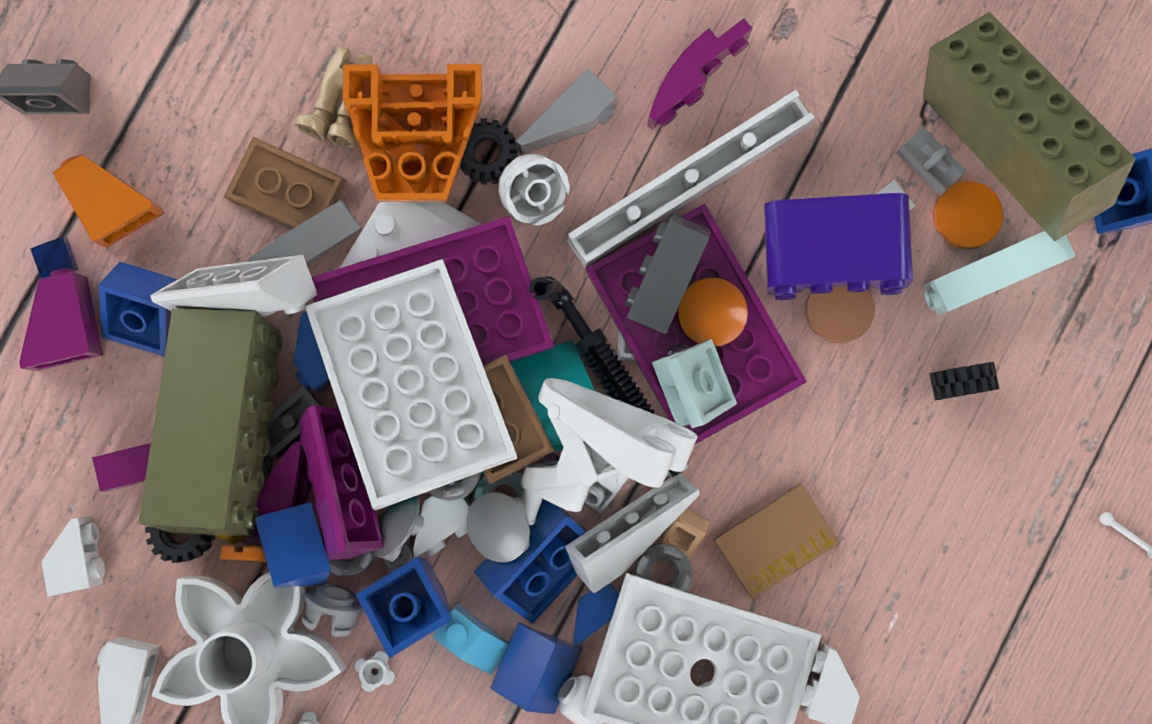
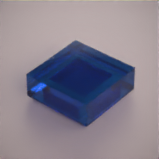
[30,236,79,279]

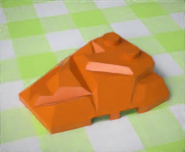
[343,64,482,202]

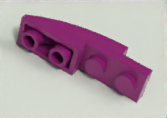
[647,18,753,130]

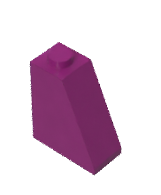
[19,269,103,371]

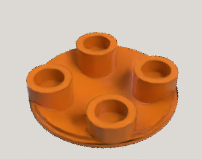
[678,278,748,347]

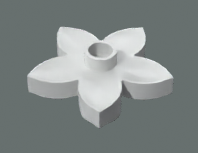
[152,572,346,724]

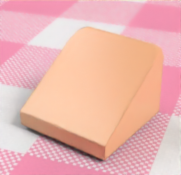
[660,509,709,559]

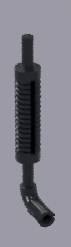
[529,276,681,477]

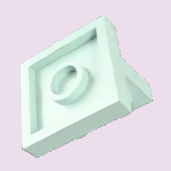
[652,339,737,428]

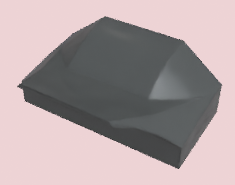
[267,386,322,458]

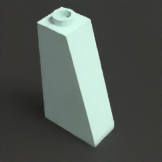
[923,231,1076,316]

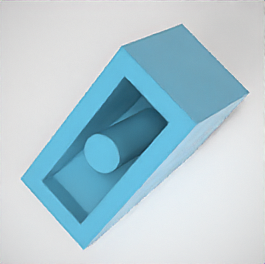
[432,603,509,675]

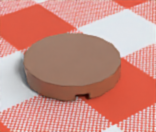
[805,287,875,343]

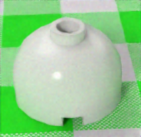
[498,154,570,225]

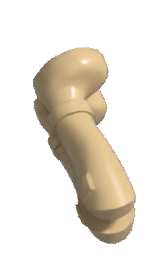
[294,46,372,148]

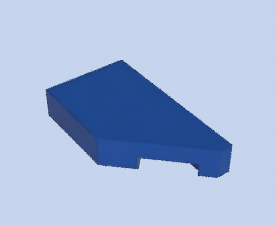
[573,583,619,646]

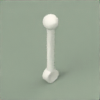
[1099,512,1152,559]

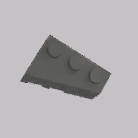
[625,213,711,334]

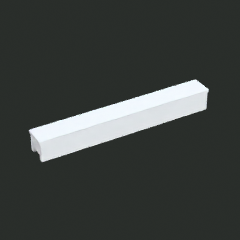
[567,90,815,269]

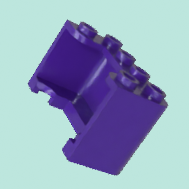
[764,193,913,300]

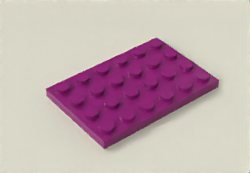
[585,203,807,445]
[311,216,554,366]

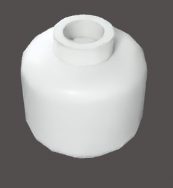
[558,675,603,724]

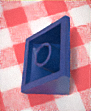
[1094,148,1152,234]
[255,502,331,587]
[490,622,582,714]

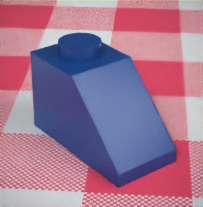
[293,311,331,392]

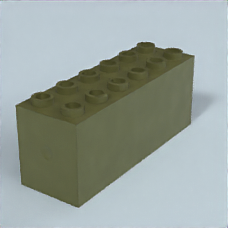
[923,12,1136,241]
[138,308,283,537]

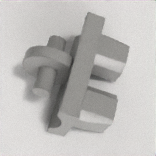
[896,127,967,196]

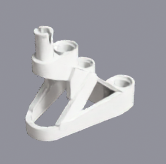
[520,378,697,525]

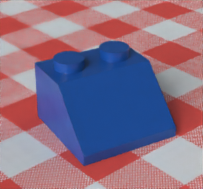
[98,261,178,357]
[355,557,453,658]

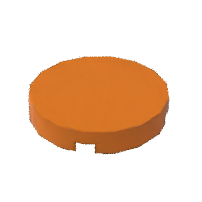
[932,181,1004,249]
[220,545,267,563]

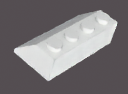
[150,255,318,317]

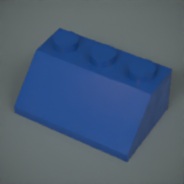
[474,499,587,624]

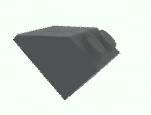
[0,59,90,114]

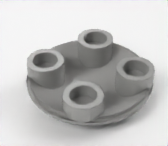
[467,492,530,562]
[373,496,424,562]

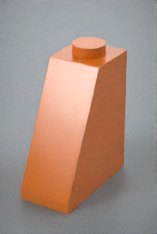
[52,155,165,248]

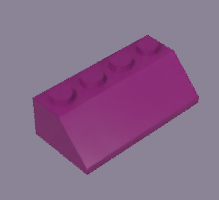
[299,405,384,560]

